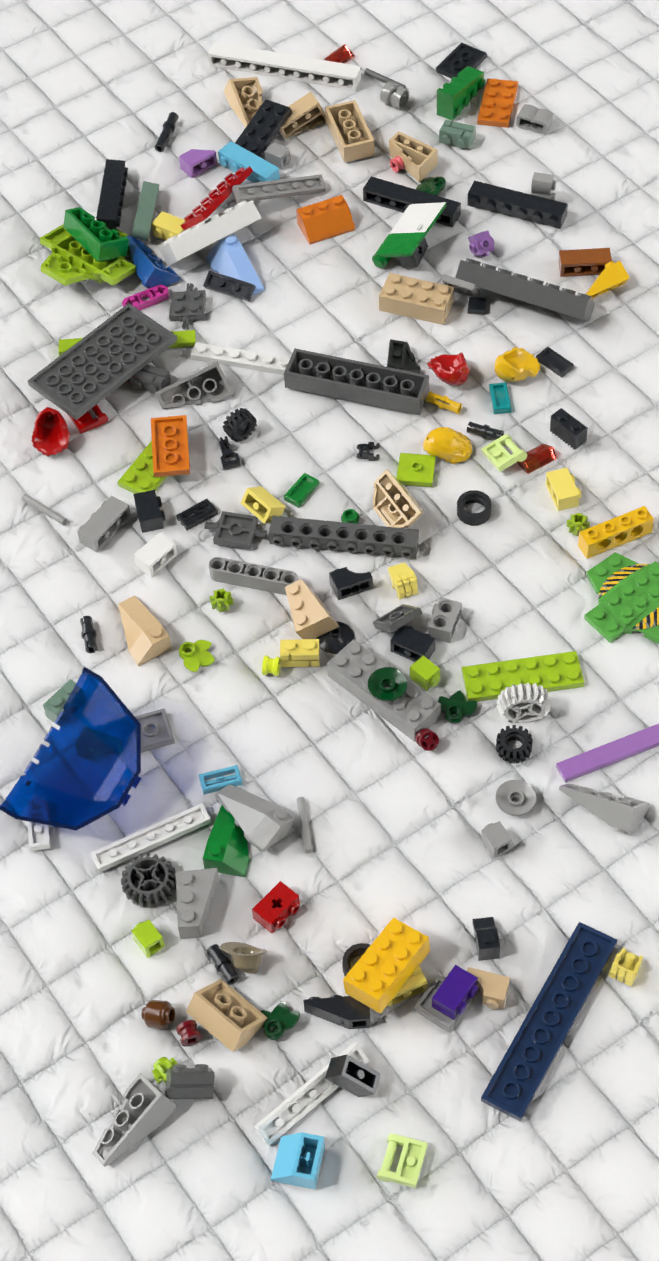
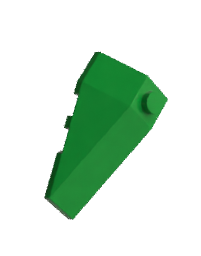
[202,805,249,877]

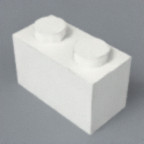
[134,532,177,577]

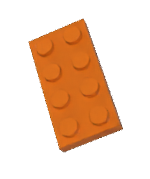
[477,78,518,128]
[151,415,190,477]

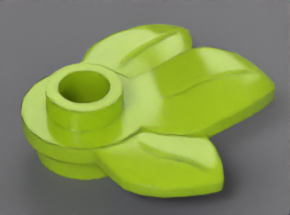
[179,640,215,672]

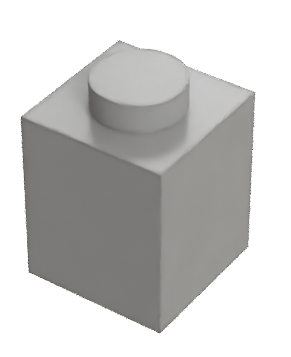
[265,142,291,170]
[481,821,512,858]

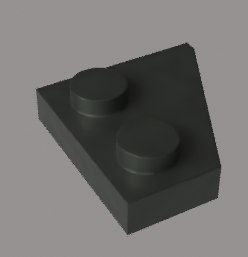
[387,339,421,374]

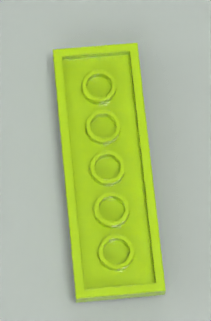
[461,651,584,702]

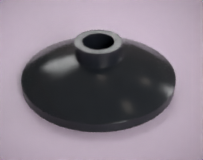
[316,621,354,654]

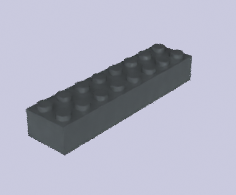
[455,258,596,321]
[284,348,429,415]

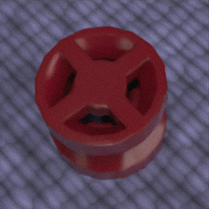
[415,728,439,751]
[176,1020,202,1047]

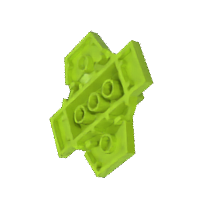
[40,224,136,286]

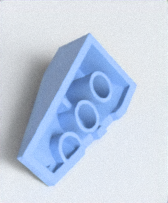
[206,234,264,295]

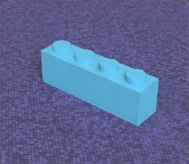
[218,141,280,183]

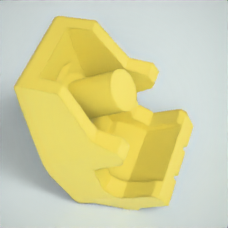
[388,562,418,600]
[608,948,643,986]

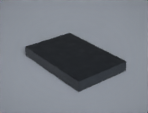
[436,42,487,79]

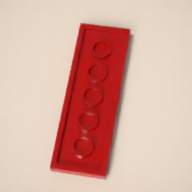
[180,166,253,231]

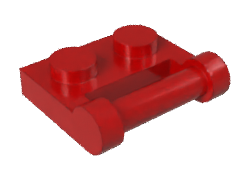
[68,404,108,434]

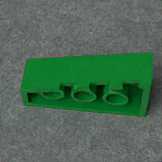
[437,66,485,121]
[63,207,129,262]

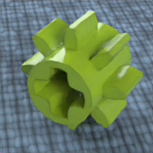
[566,513,590,536]
[209,588,233,613]
[152,1057,178,1084]

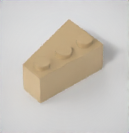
[279,92,326,139]
[389,131,438,183]
[285,579,340,639]

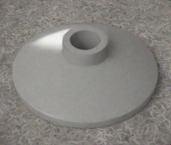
[496,780,536,816]

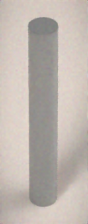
[22,494,67,525]
[297,797,313,854]

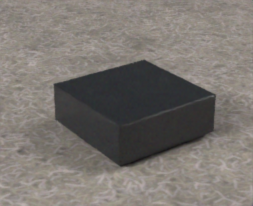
[468,297,486,315]

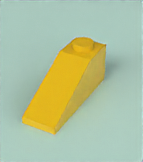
[585,261,630,299]

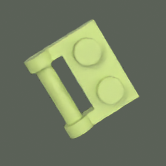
[481,434,527,472]
[377,1134,428,1188]

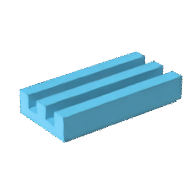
[199,765,243,795]

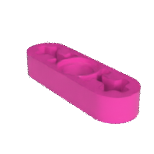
[122,285,169,310]

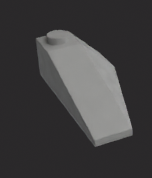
[559,783,650,834]
[216,784,294,852]
[92,1073,177,1167]

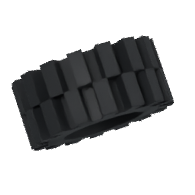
[223,408,257,442]
[496,725,533,764]

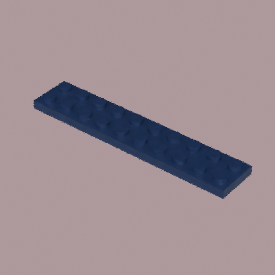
[481,922,618,1122]

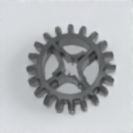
[121,853,176,908]

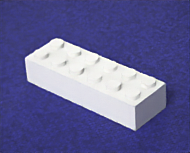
[159,200,261,266]

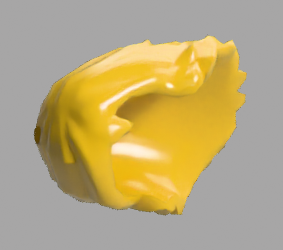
[494,346,541,382]
[423,427,472,464]

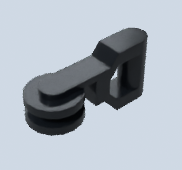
[219,436,241,469]

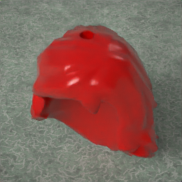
[427,352,470,386]
[31,407,70,457]

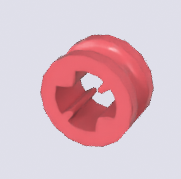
[390,156,405,173]

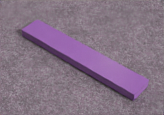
[556,724,659,783]

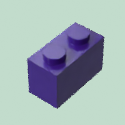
[432,965,479,1020]

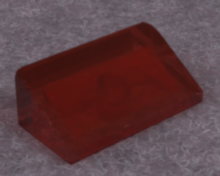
[324,44,355,64]
[516,443,557,474]

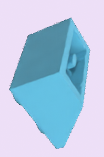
[271,1132,325,1190]

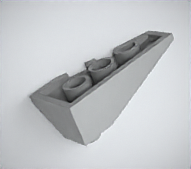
[155,361,233,409]

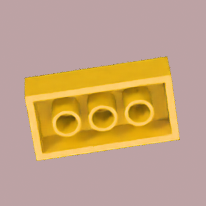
[343,917,430,1014]

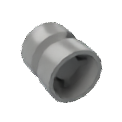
[380,82,409,109]

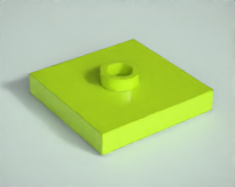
[396,453,436,487]

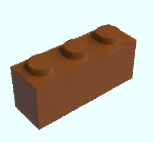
[558,248,612,277]

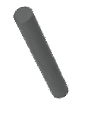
[364,68,406,88]

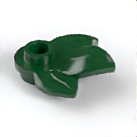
[416,177,446,195]
[438,690,477,724]
[260,1001,300,1040]

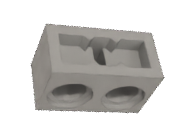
[426,597,462,643]

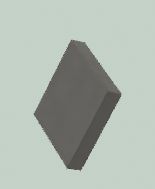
[373,604,423,633]

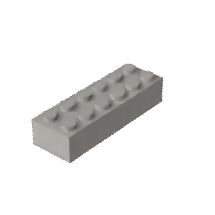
[327,639,441,742]

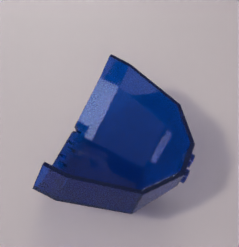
[0,667,142,831]

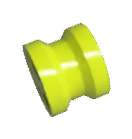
[262,656,281,676]

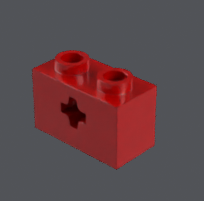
[252,881,300,934]

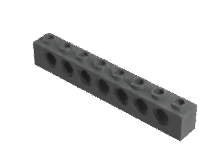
[269,516,419,559]

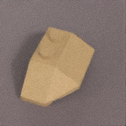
[373,469,424,528]

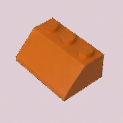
[296,195,355,245]

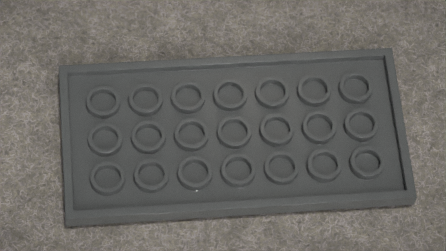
[28,303,177,420]

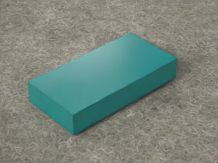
[489,382,512,414]

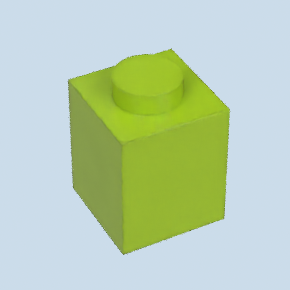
[410,655,440,691]
[131,919,165,958]

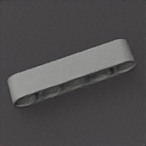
[209,557,298,595]

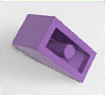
[179,149,217,178]

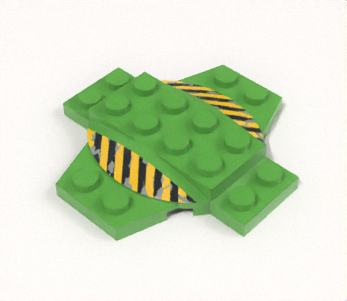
[584,552,659,644]

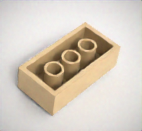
[325,100,375,163]
[379,273,454,325]

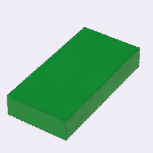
[283,473,319,508]

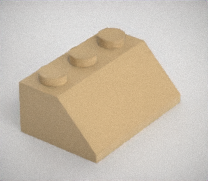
[186,979,268,1052]

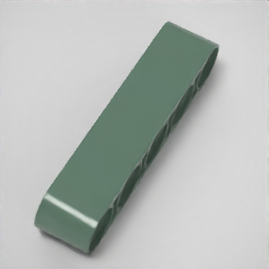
[132,181,160,241]

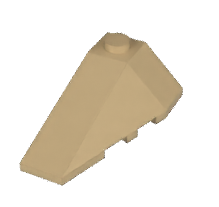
[118,595,172,666]

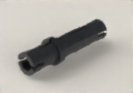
[155,112,179,152]

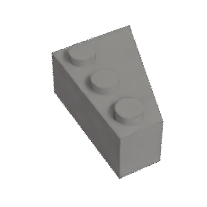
[176,868,219,939]

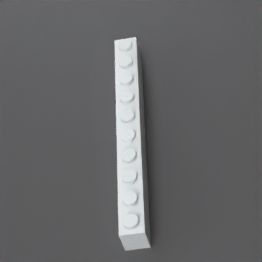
[208,42,361,91]

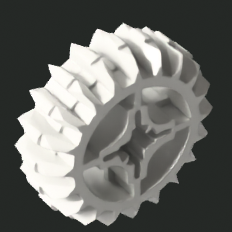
[497,683,551,723]

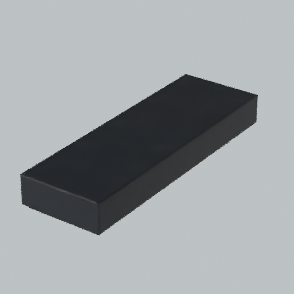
[203,271,256,302]

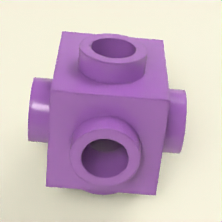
[468,230,495,258]

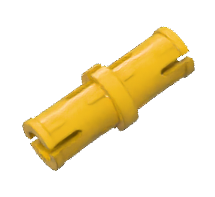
[426,391,462,414]

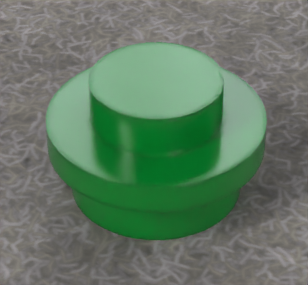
[341,509,359,524]

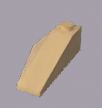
[224,77,263,128]

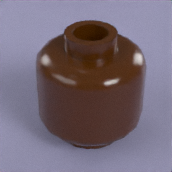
[142,1000,175,1029]

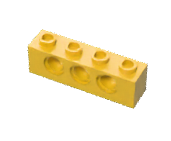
[578,506,654,559]

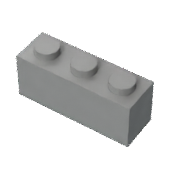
[77,496,131,552]

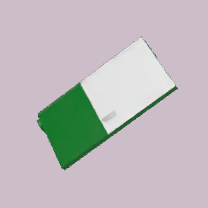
[372,202,447,268]

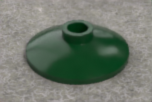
[368,667,407,701]

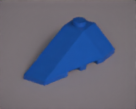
[127,235,180,288]

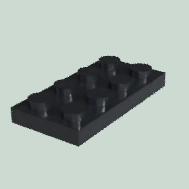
[235,99,292,157]

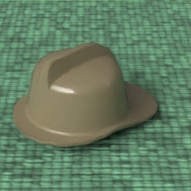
[220,942,267,974]

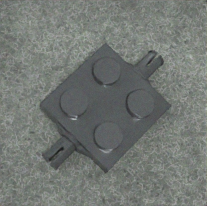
[169,283,206,330]
[204,511,267,550]

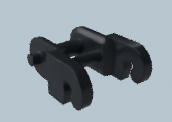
[356,442,380,461]

